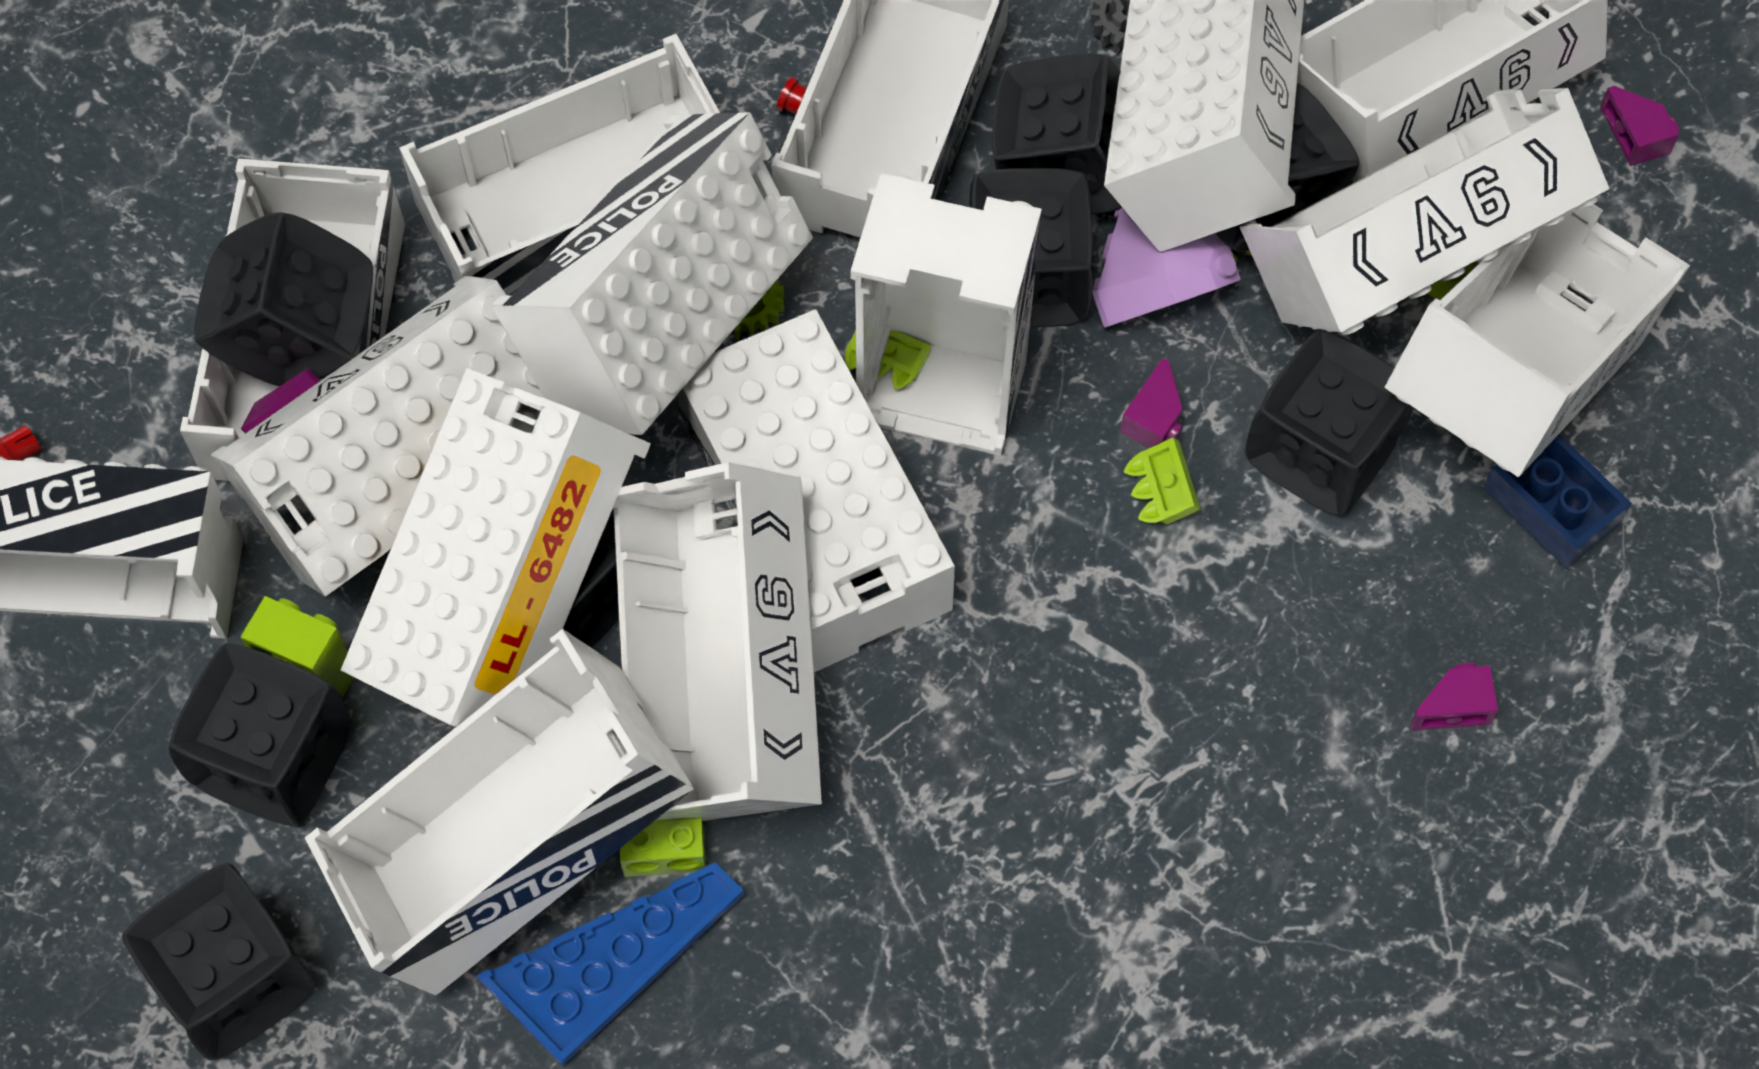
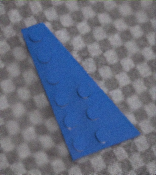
[476,862,744,1067]

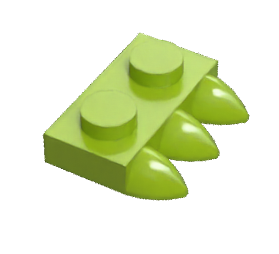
[845,330,932,390]
[1124,437,1201,525]

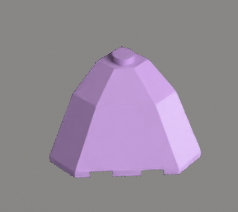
[1092,208,1241,327]

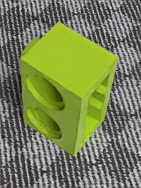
[620,817,706,877]

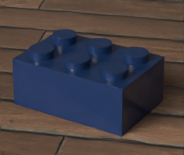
[1484,434,1632,569]

